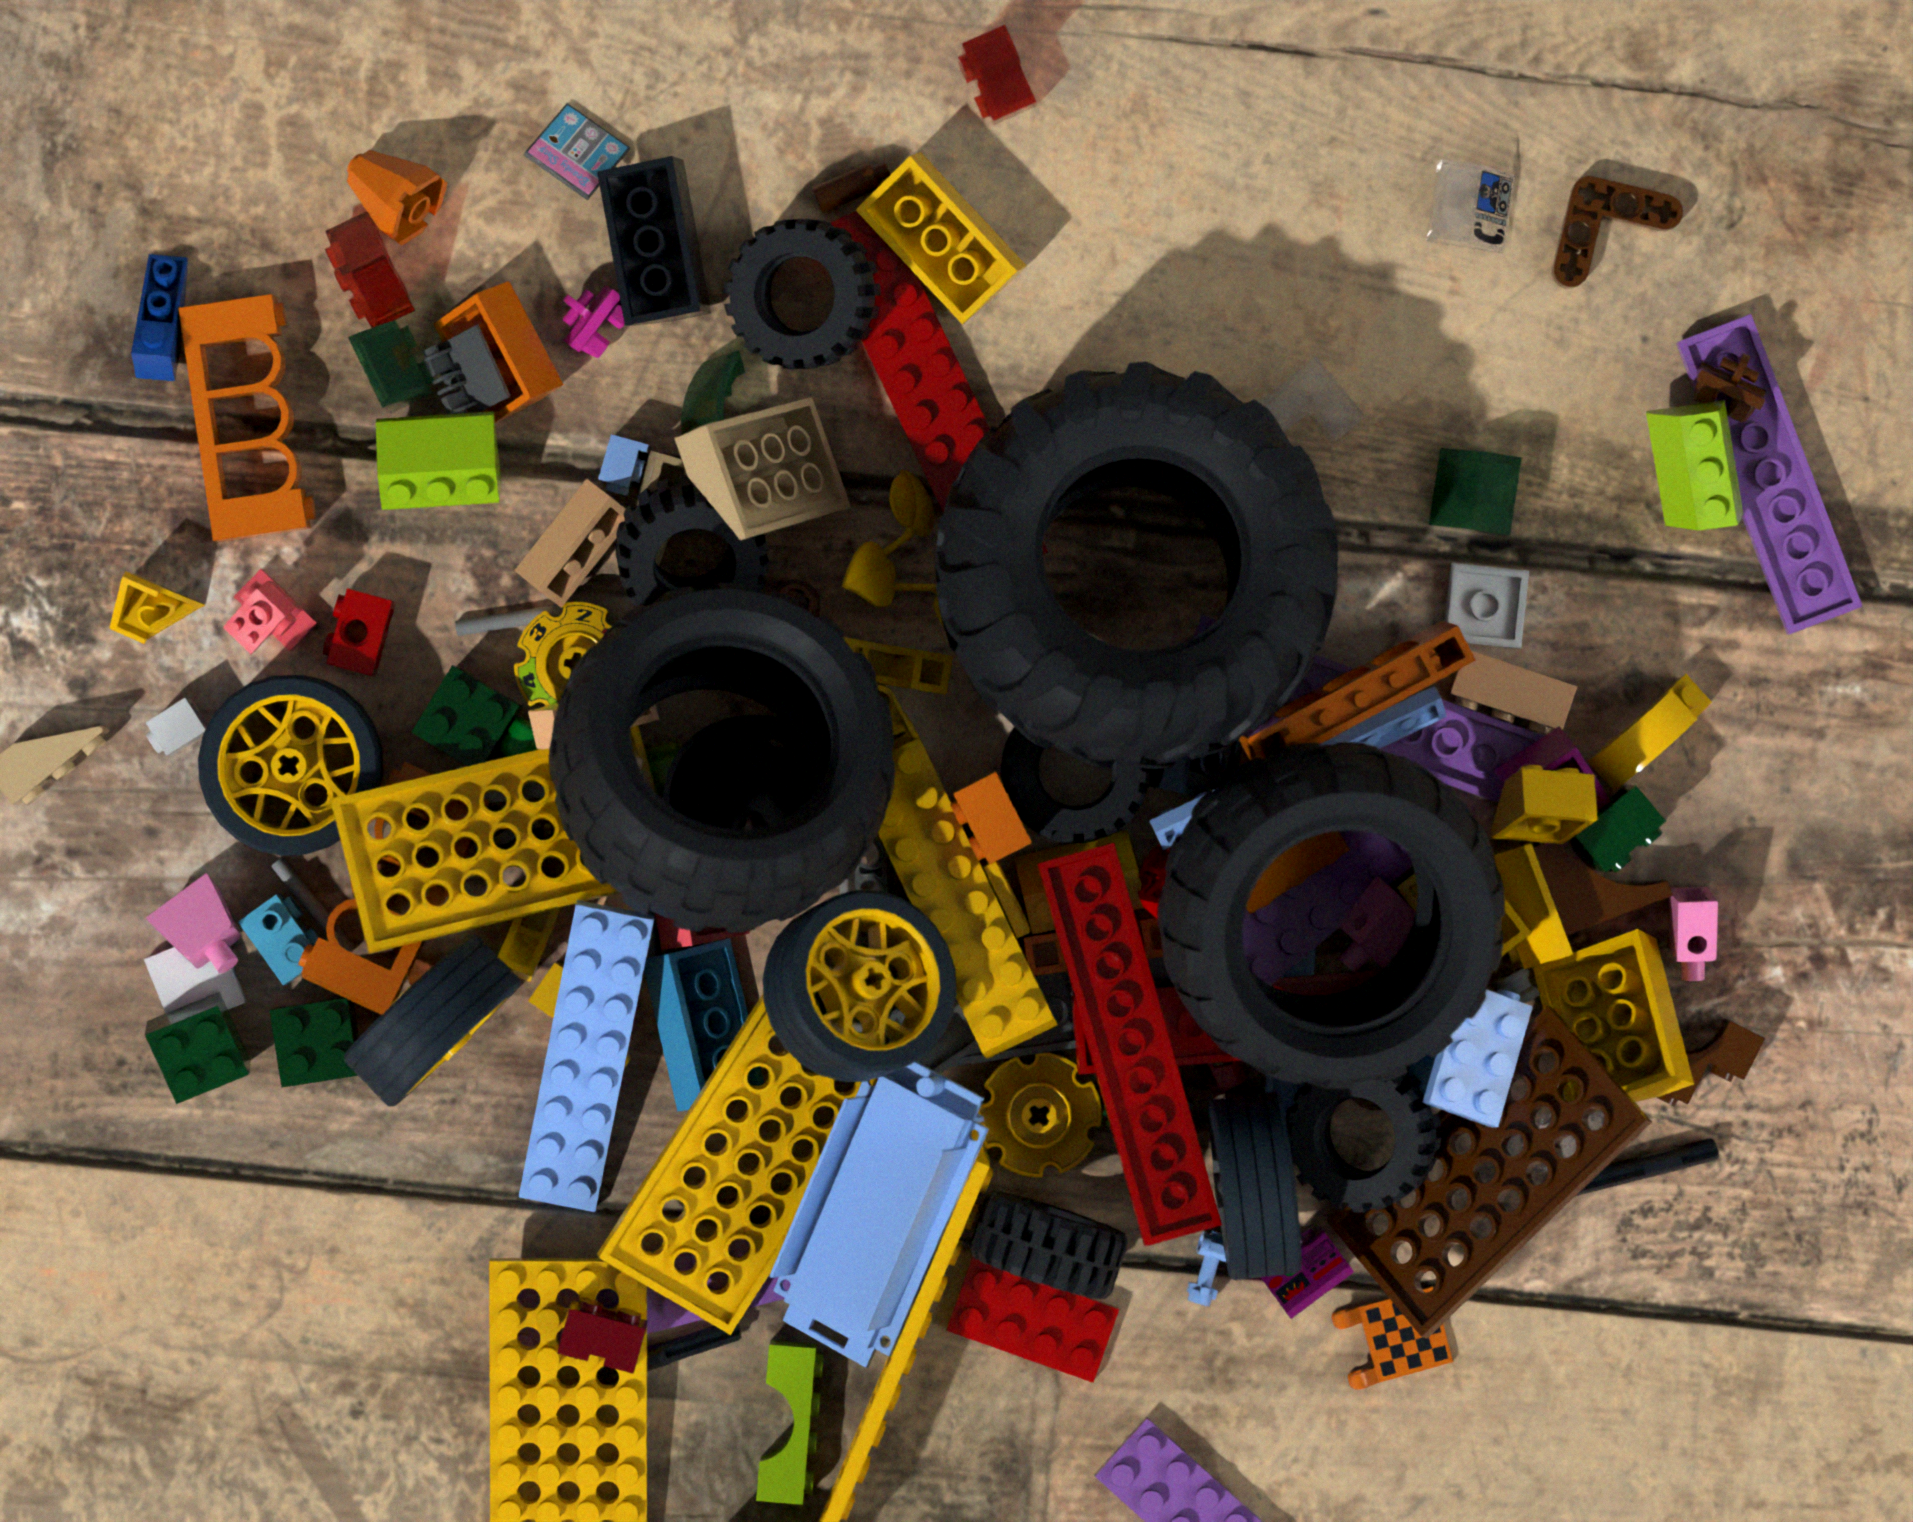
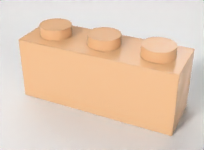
[514,479,626,608]
[1447,651,1577,735]

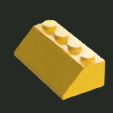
[856,152,1027,325]

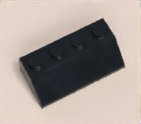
[597,156,711,327]

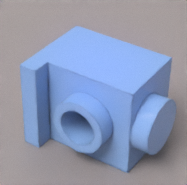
[598,434,651,496]

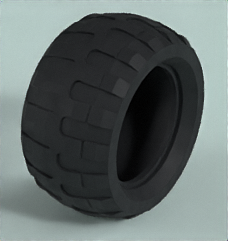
[549,583,895,933]
[1157,742,1505,1089]

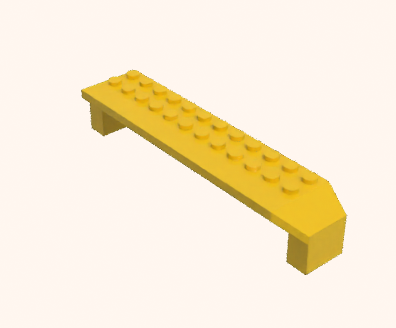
[818,1129,994,1522]

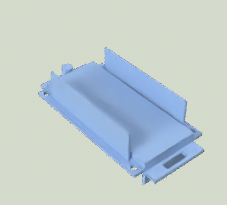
[769,1061,989,1368]

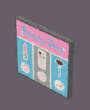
[524,103,630,200]

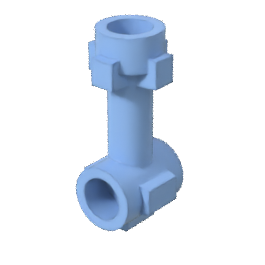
[1186,1230,1226,1307]

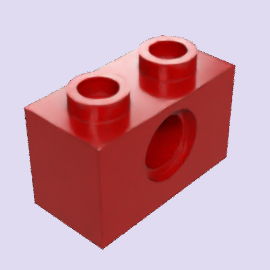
[323,588,396,677]

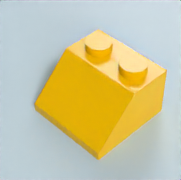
[1491,765,1597,844]

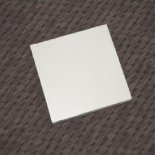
[1444,563,1529,649]
[144,947,247,1013]

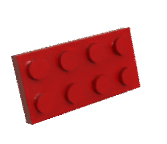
[946,1256,1120,1383]

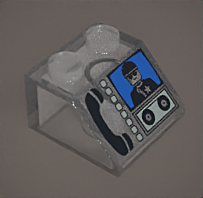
[1426,159,1516,253]

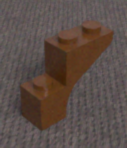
[1656,1019,1765,1107]

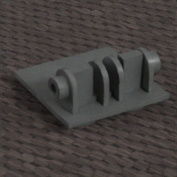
[422,325,511,414]

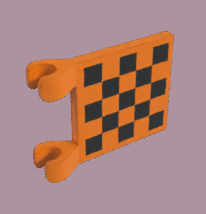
[1331,1286,1453,1390]

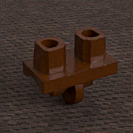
[1693,353,1766,423]

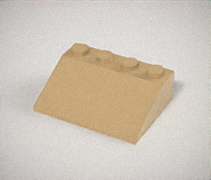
[674,397,851,540]

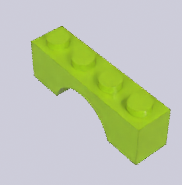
[756,1340,824,1505]

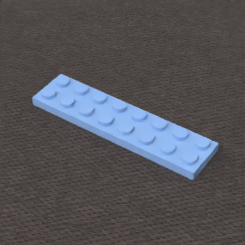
[519,900,655,1212]

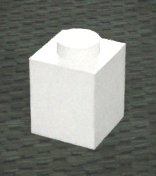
[146,697,208,756]

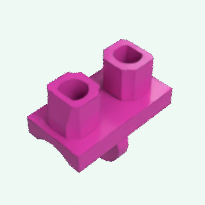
[562,285,625,358]

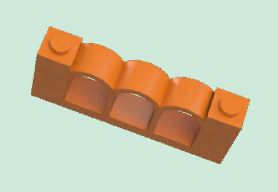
[178,294,316,542]
[1239,621,1476,760]
[298,762,490,1015]

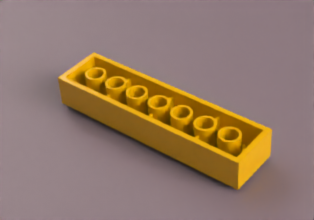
[878,738,1058,1059]

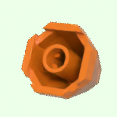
[347,150,448,246]

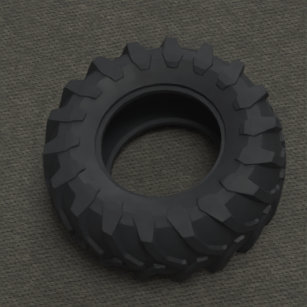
[935,362,1338,769]

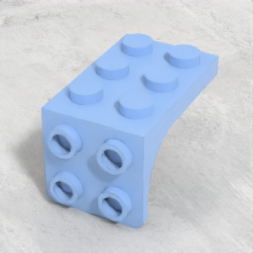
[1423,989,1533,1127]

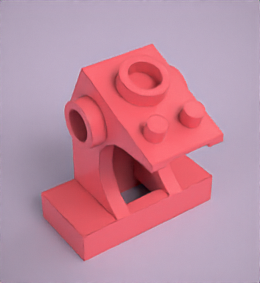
[223,569,319,655]

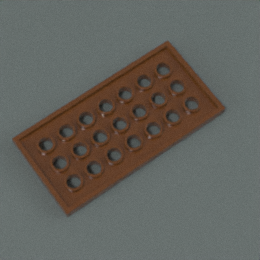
[1327,1006,1652,1339]

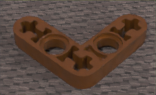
[1552,176,1683,289]

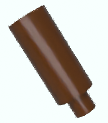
[812,162,890,213]

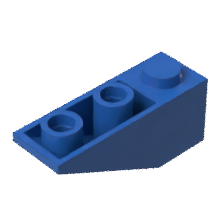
[131,254,188,381]

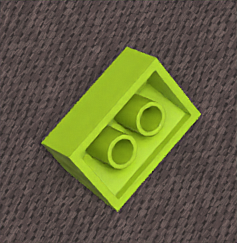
[1646,400,1744,531]
[376,411,502,510]

